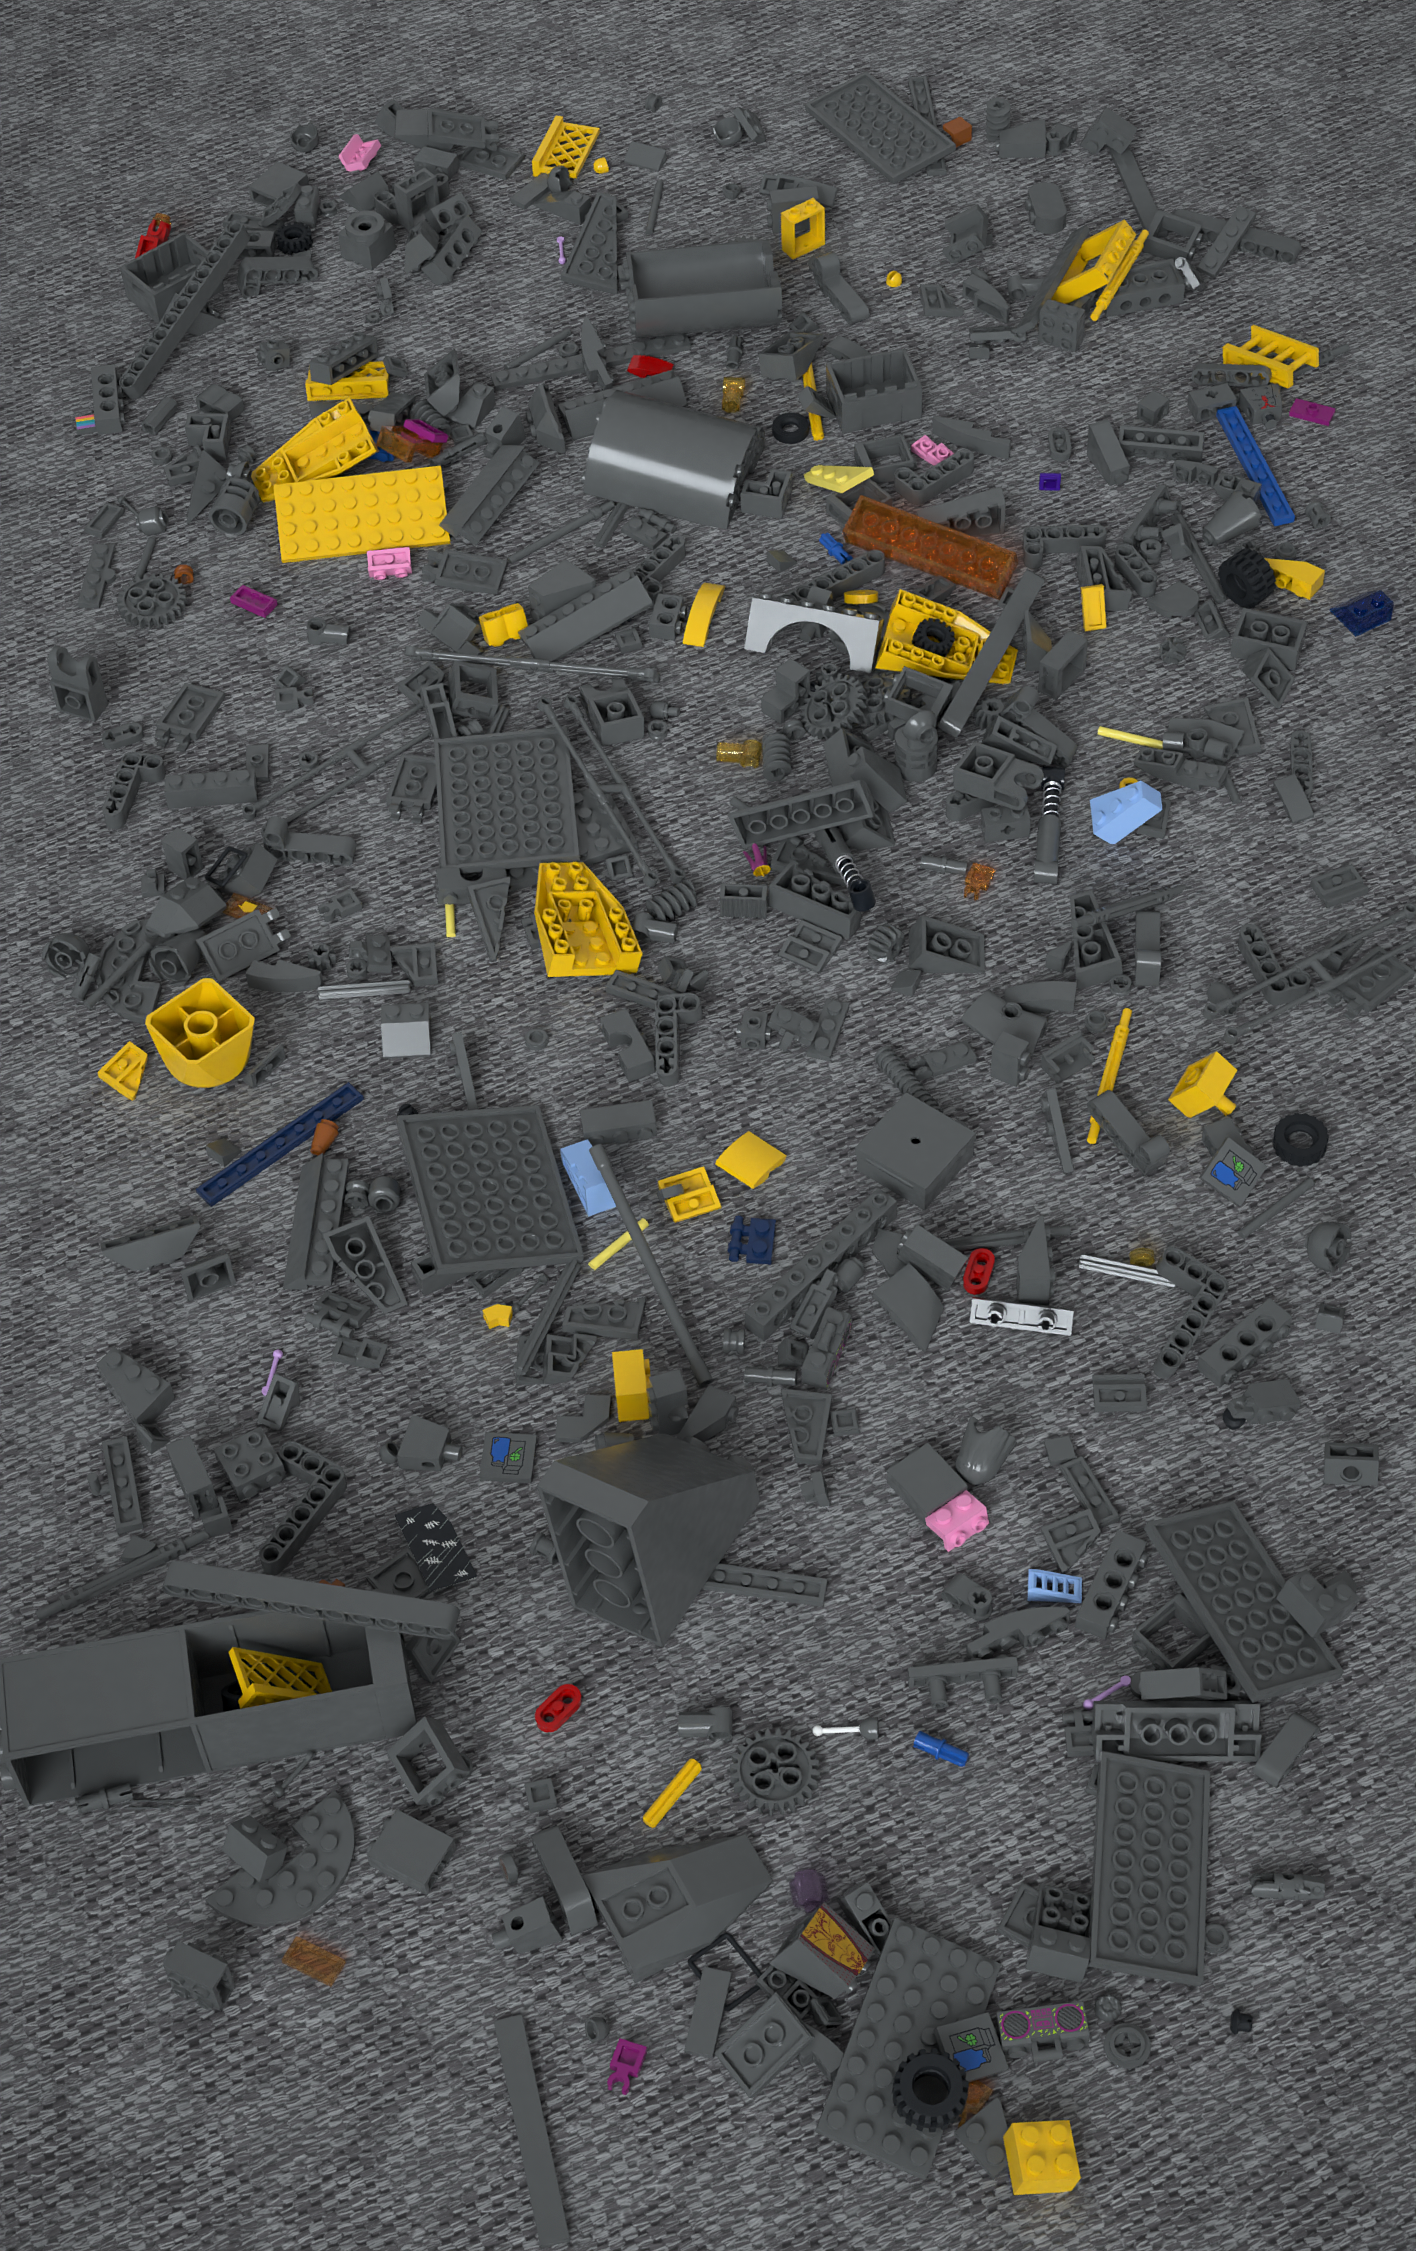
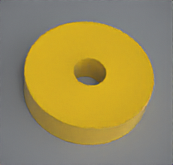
[844,590,879,604]

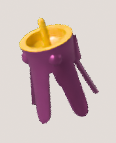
[743,843,771,877]

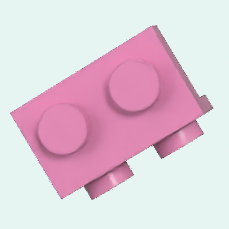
[339,134,381,172]
[367,547,412,580]
[925,1490,989,1552]

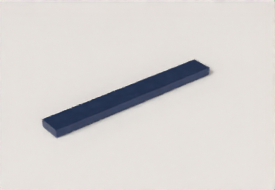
[196,1082,364,1207]

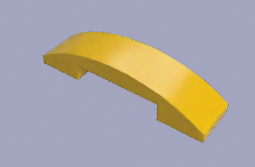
[683,582,725,647]

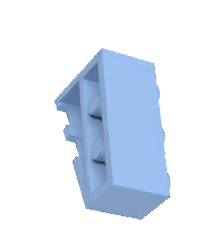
[1090,781,1163,844]
[560,1139,616,1217]

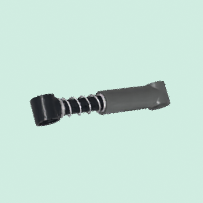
[1034,766,1065,884]
[814,826,876,912]

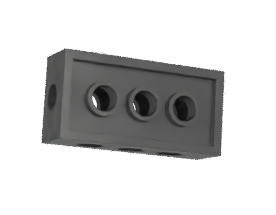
[1094,259,1185,317]

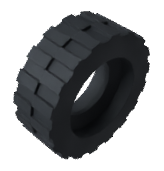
[1273,1113,1329,1167]

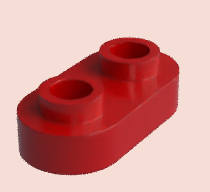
[963,1248,995,1295]
[535,1684,582,1732]

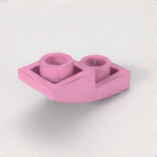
[911,435,954,466]

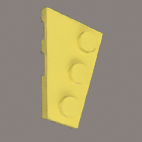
[804,465,874,493]

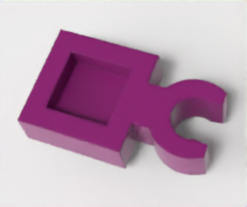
[607,2038,648,2095]

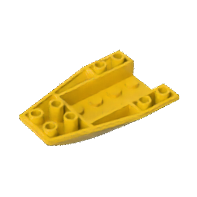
[251,397,379,503]

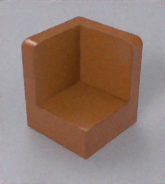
[943,117,972,147]

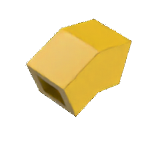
[482,1304,513,1329]

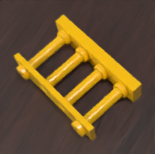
[1222,325,1319,388]

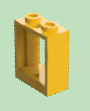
[781,198,825,260]

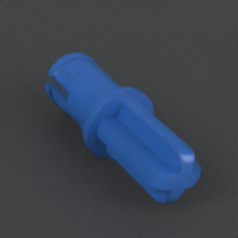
[819,533,853,565]
[913,1731,969,1767]

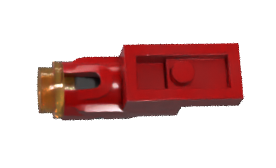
[135,213,172,259]

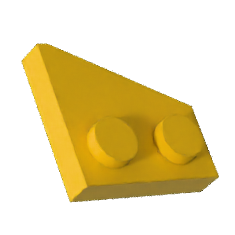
[97,1041,148,1101]

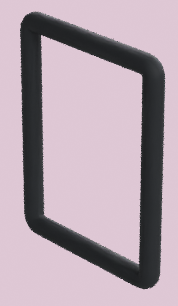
[205,846,248,887]
[688,1933,762,2011]

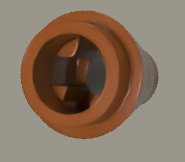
[310,1119,339,1156]

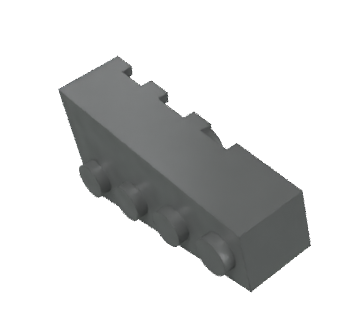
[917,486,1006,542]

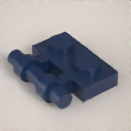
[727,1216,776,1265]

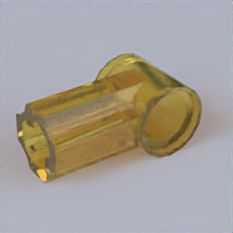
[722,377,745,413]
[716,739,762,768]

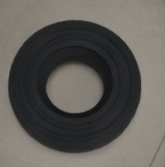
[772,413,809,444]

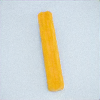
[643,1758,702,1828]

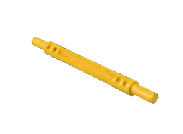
[1090,230,1149,321]
[1087,1008,1132,1144]

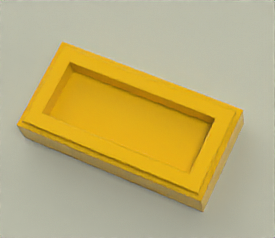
[1081,584,1106,631]

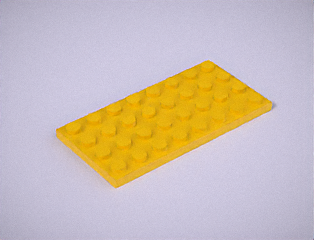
[274,466,450,563]

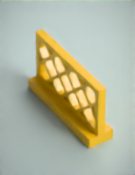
[532,115,600,179]
[305,361,390,401]
[228,1647,332,1709]

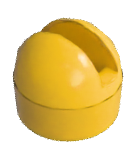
[593,157,609,174]
[886,271,902,287]

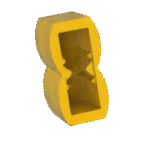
[479,603,528,647]

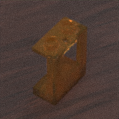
[376,426,443,463]

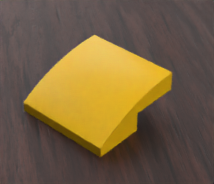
[715,1131,787,1189]
[657,1166,721,1223]

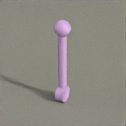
[557,237,566,264]
[262,1349,283,1396]
[1083,1676,1131,1710]

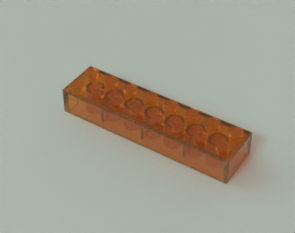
[842,495,1018,600]

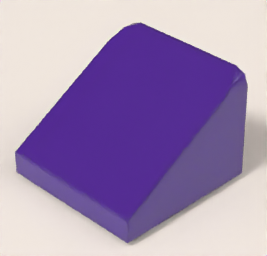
[1039,473,1061,491]

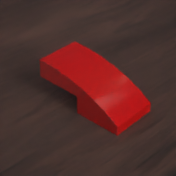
[627,355,674,378]

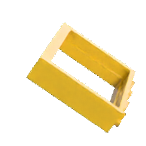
[1051,219,1137,304]

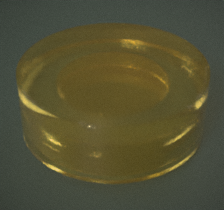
[1129,1248,1155,1266]

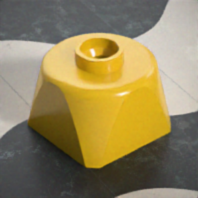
[145,978,255,1088]

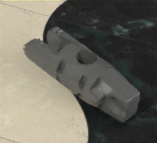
[1250,1873,1325,1900]

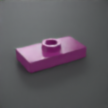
[1289,398,1336,426]
[403,419,448,443]
[230,585,278,618]

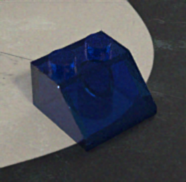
[1329,590,1394,637]

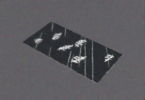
[394,1503,477,1591]

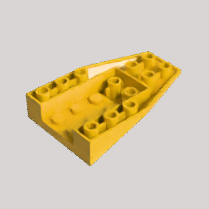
[875,589,1018,684]
[534,862,642,977]

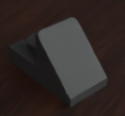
[257,1373,300,1431]

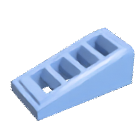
[1027,1569,1082,1603]

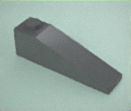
[323,1216,408,1314]

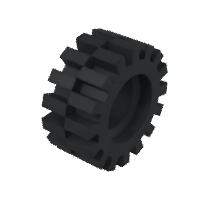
[276,222,313,255]
[912,618,955,657]

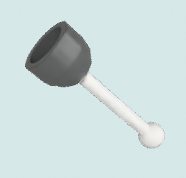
[812,1717,879,1740]

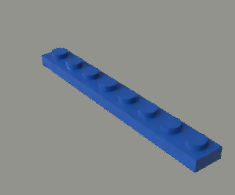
[1216,406,1295,526]

